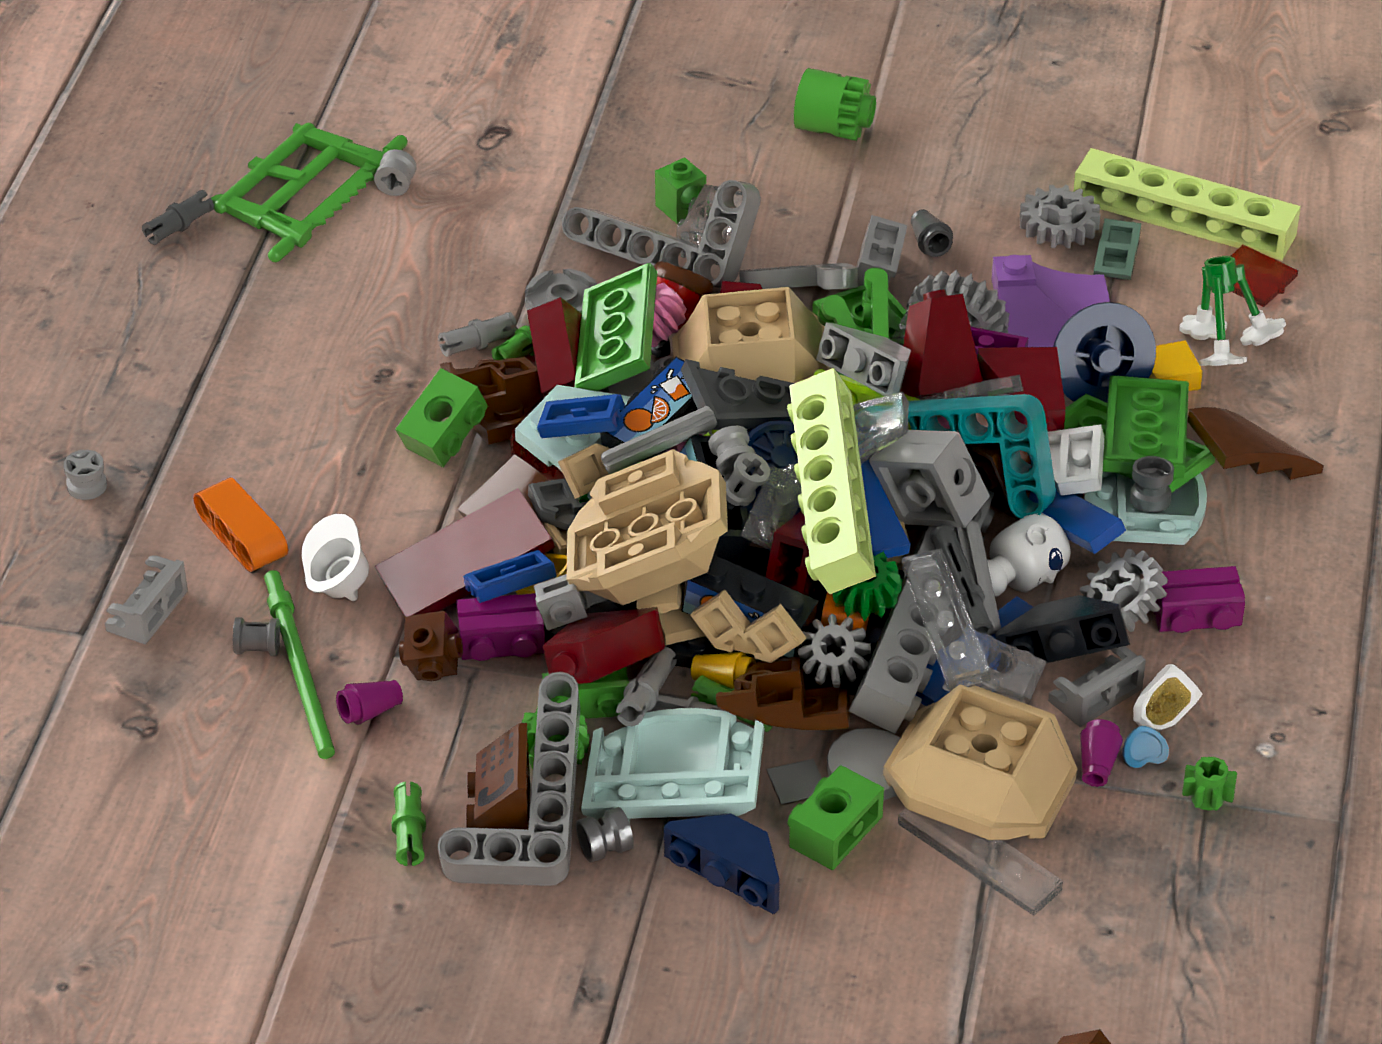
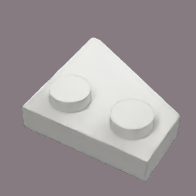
[1048,424,1105,496]

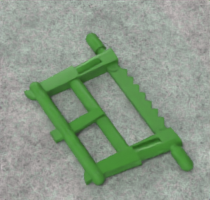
[211,122,408,263]

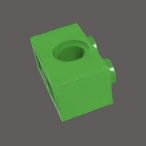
[395,368,488,467]
[787,765,884,871]

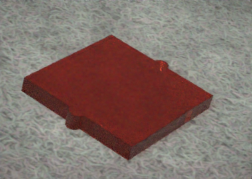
[1230,245,1298,307]

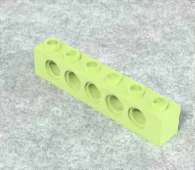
[1073,148,1301,261]
[787,368,876,594]

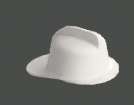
[302,514,369,601]

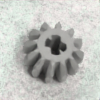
[798,614,871,688]

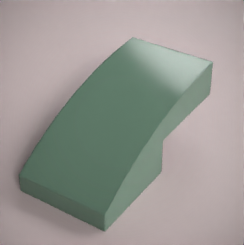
[1093,218,1142,280]

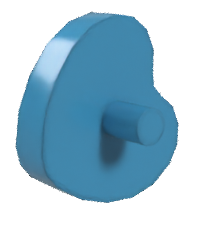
[1122,726,1169,768]

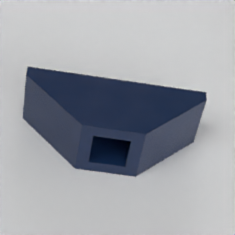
[664,813,780,914]

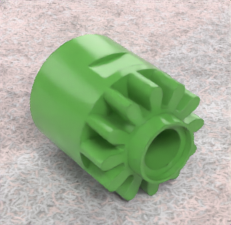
[794,68,876,141]

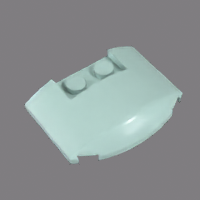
[1084,472,1207,545]
[581,708,765,823]

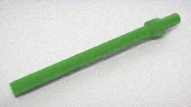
[264,570,335,759]

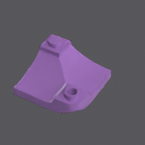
[992,255,1110,347]

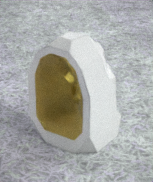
[1133,664,1203,732]

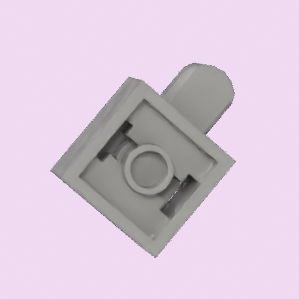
[869,429,990,528]

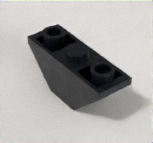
[995,595,1130,672]

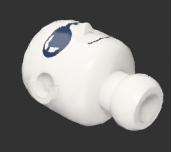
[987,513,1071,597]

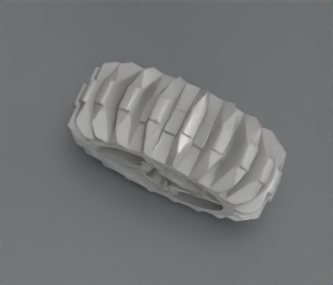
[906,269,1010,333]

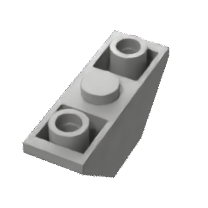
[816,322,911,400]

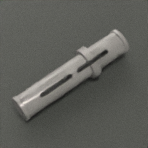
[616,647,677,726]

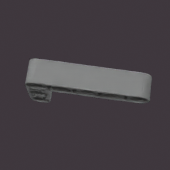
[562,180,761,288]
[438,672,580,886]

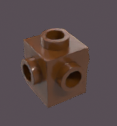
[399,611,463,681]

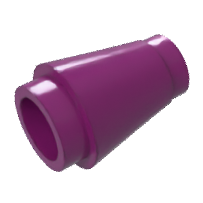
[336,680,403,725]
[1080,719,1123,787]

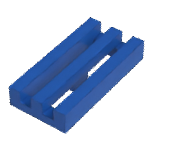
[537,394,625,439]
[463,550,557,603]

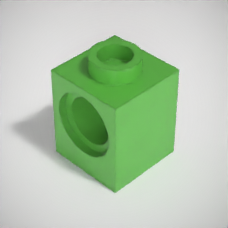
[655,157,707,224]

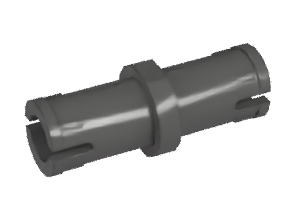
[142,190,214,245]

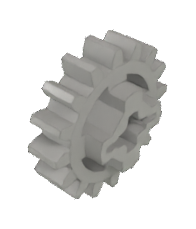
[1019,185,1101,249]
[1080,549,1168,632]

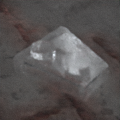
[917,375,1023,400]
[853,392,909,464]

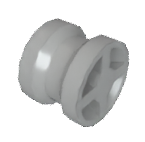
[374,149,417,196]
[708,425,756,476]
[64,449,107,500]

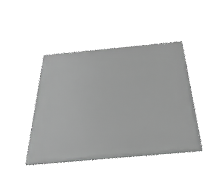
[767,759,822,804]

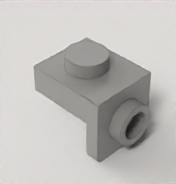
[533,574,587,631]

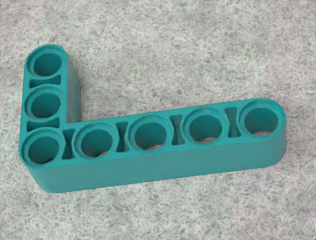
[854,394,1056,519]

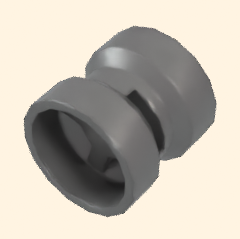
[1130,456,1174,512]
[576,807,634,862]

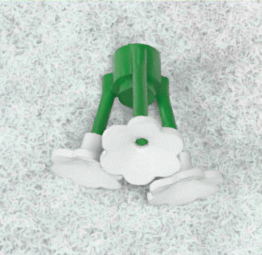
[1179,256,1286,366]

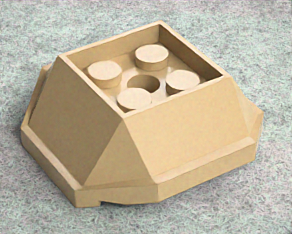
[672,287,832,383]
[566,449,728,605]
[883,685,1078,840]

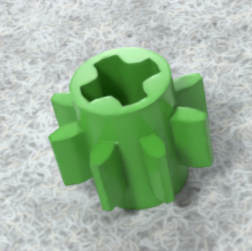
[1182,757,1237,811]

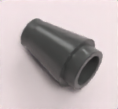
[911,209,953,257]

